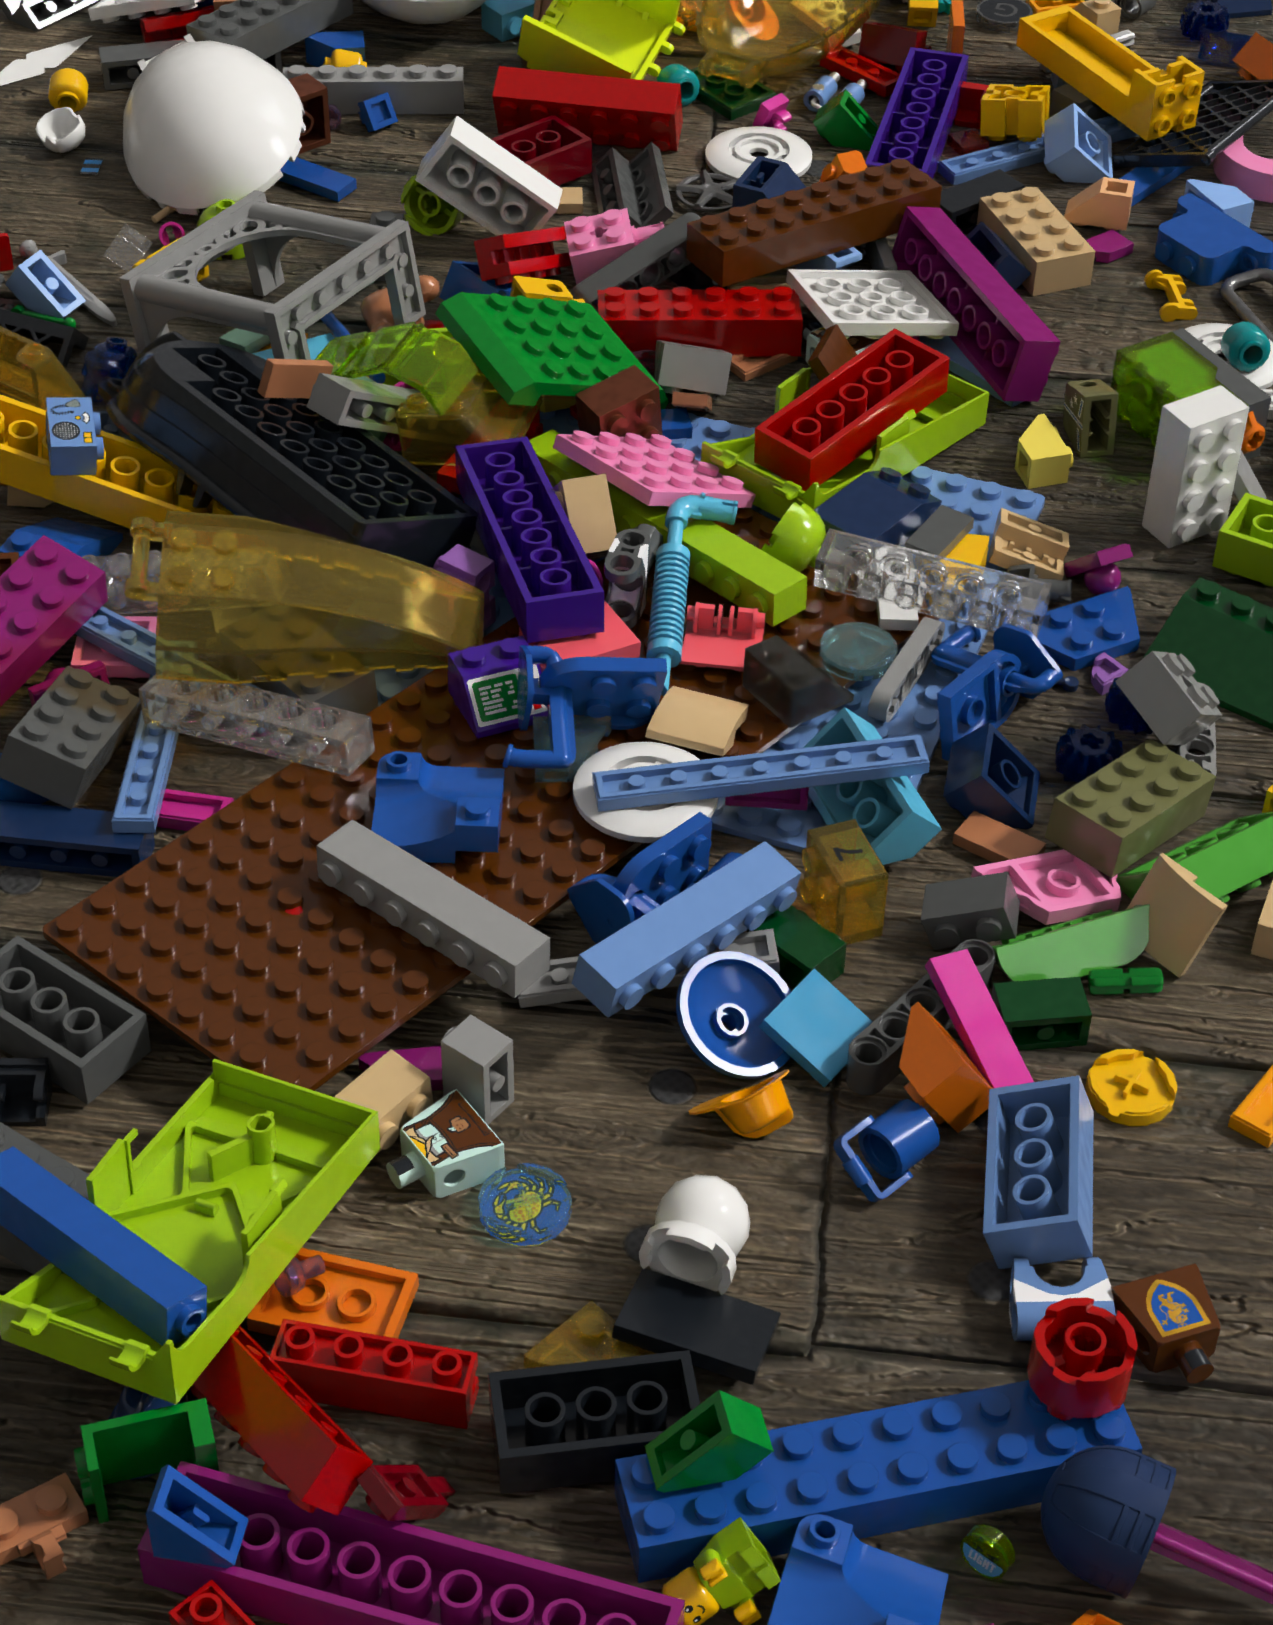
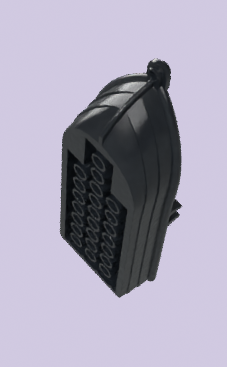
[98,331,478,606]

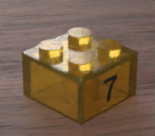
[799,819,889,945]

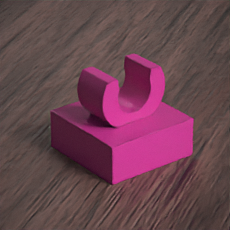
[752,93,792,131]

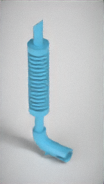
[646,492,738,696]

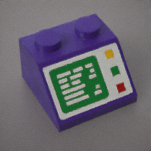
[448,635,548,739]

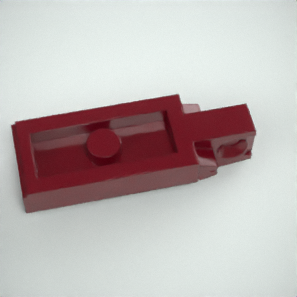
[357,1465,456,1521]

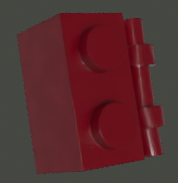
[858,22,932,72]

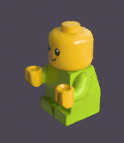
[662,1517,781,1625]

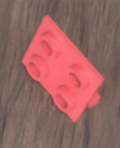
[680,602,766,672]

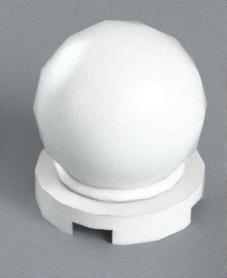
[639,1175,750,1295]

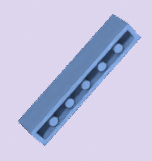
[572,841,801,1018]

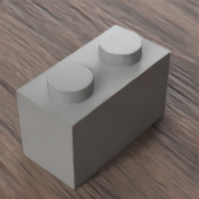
[440,1014,514,1125]

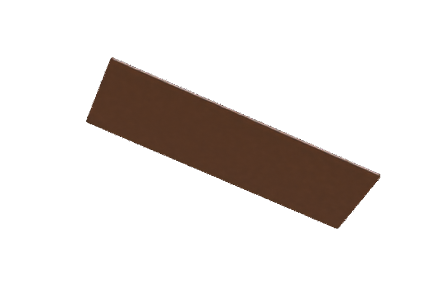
[43,508,942,1091]

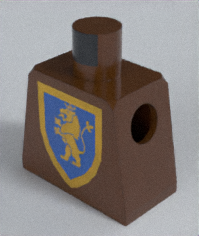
[1112,1263,1220,1383]

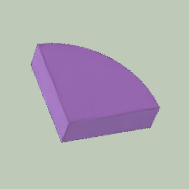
[1091,652,1129,696]

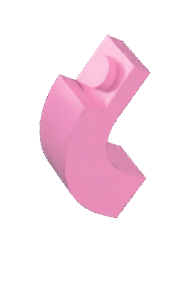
[1213,136,1273,203]

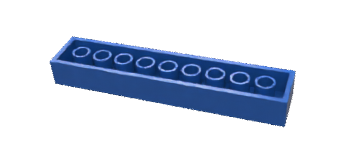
[615,1380,1143,1583]

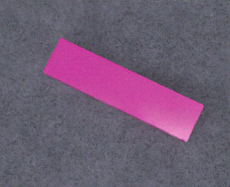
[925,949,1034,1088]

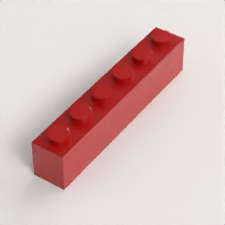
[191,1326,373,1516]

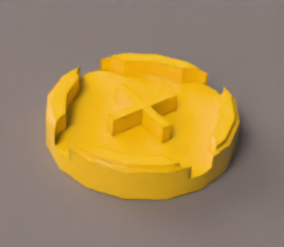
[1085,1049,1178,1126]

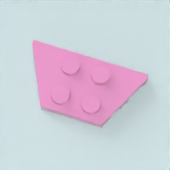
[971,849,1122,925]

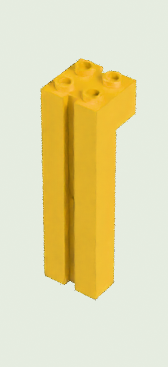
[1016,5,1205,141]

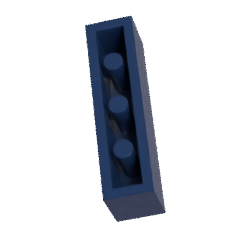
[0,800,155,877]

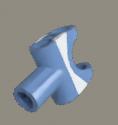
[1009,1257,1116,1341]

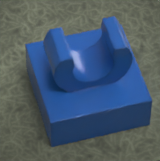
[358,92,398,132]

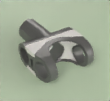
[604,524,663,629]

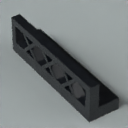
[0,309,89,369]

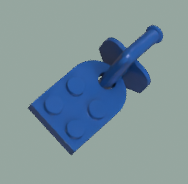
[931,621,1063,761]
[503,645,667,769]
[567,812,712,944]

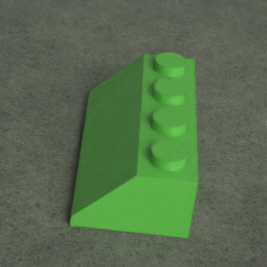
[1116,811,1273,903]

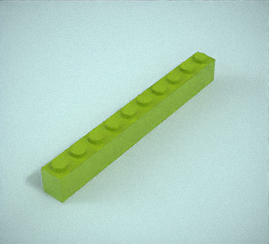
[529,429,807,627]

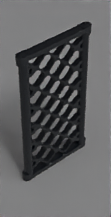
[1112,79,1273,168]

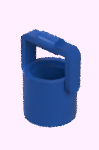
[833,1099,940,1202]

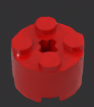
[1027,1297,1138,1420]

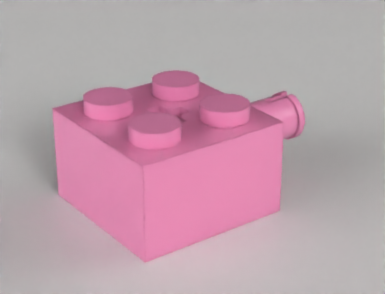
[564,208,664,285]

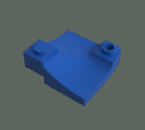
[371,751,505,863]
[767,1514,949,1625]

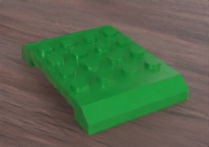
[435,292,669,410]

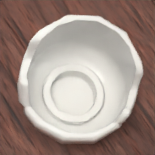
[35,107,86,153]

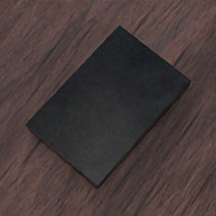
[611,1268,781,1385]

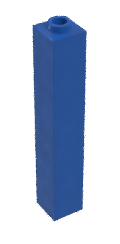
[0,1146,207,1346]

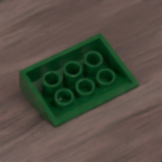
[1143,577,1273,730]

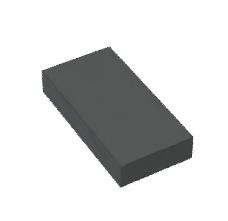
[904,505,974,566]

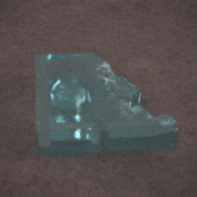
[533,716,611,782]

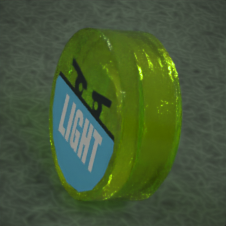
[960,1524,1015,1579]

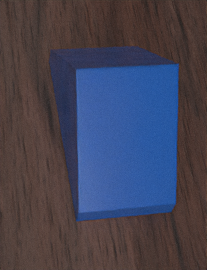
[146,1465,249,1568]

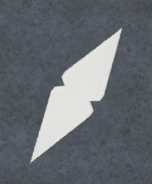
[0,35,93,86]

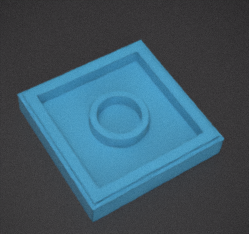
[758,968,873,1088]

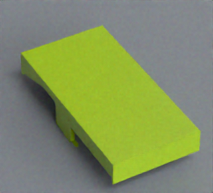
[701,367,990,519]
[0,1059,380,1405]

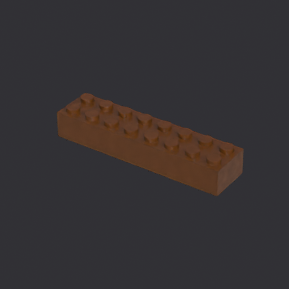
[686,159,942,287]

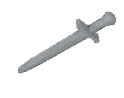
[19,240,117,326]

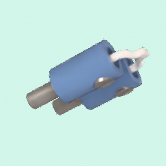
[803,72,867,112]

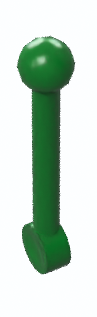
[11,305,76,328]

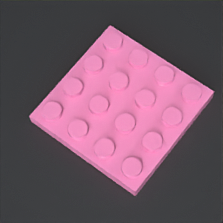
[553,430,756,508]

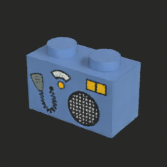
[46,397,104,475]

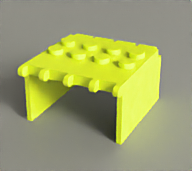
[517,0,686,80]

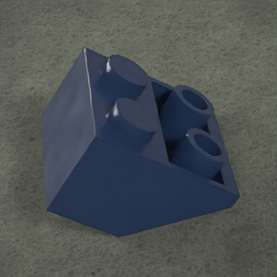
[732,156,806,207]

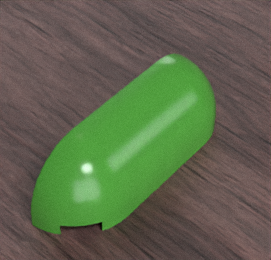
[992,904,1150,981]

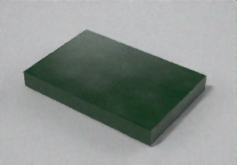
[691,59,777,121]

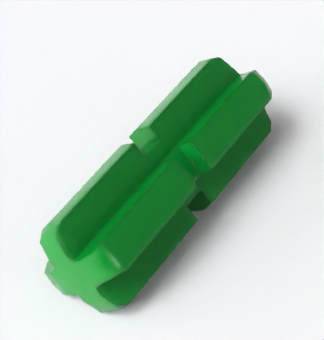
[1088,967,1164,995]

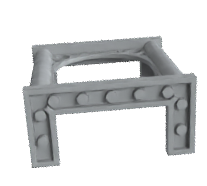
[119,190,426,360]

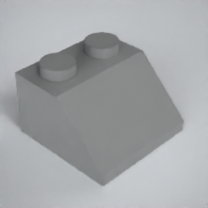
[654,340,732,400]

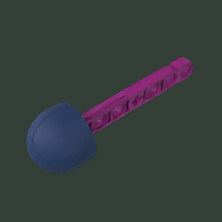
[1041,1445,1273,1604]

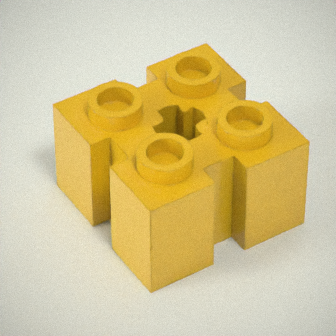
[980,84,1050,142]

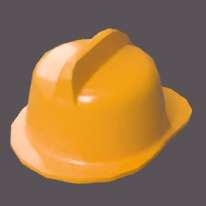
[689,1069,794,1138]

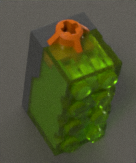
[1111,328,1271,460]

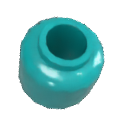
[657,64,700,107]
[1220,321,1271,372]

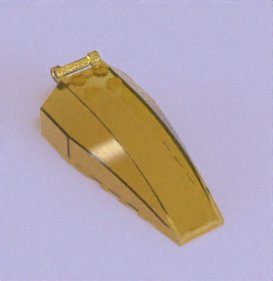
[124,510,484,684]

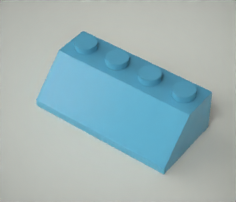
[803,707,942,871]

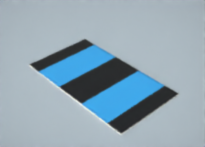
[80,158,103,175]

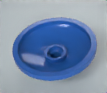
[676,951,791,1079]

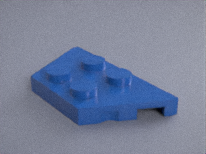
[1008,586,1140,671]

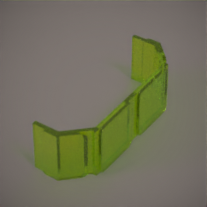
[315,322,478,416]

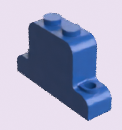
[1154,193,1273,286]

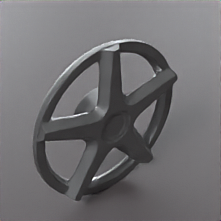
[676,170,738,212]

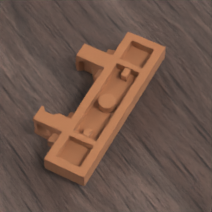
[0,1472,90,1580]

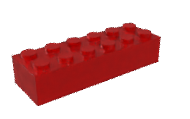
[492,66,683,152]
[597,286,803,357]
[754,328,950,491]

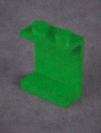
[73,1398,219,1524]

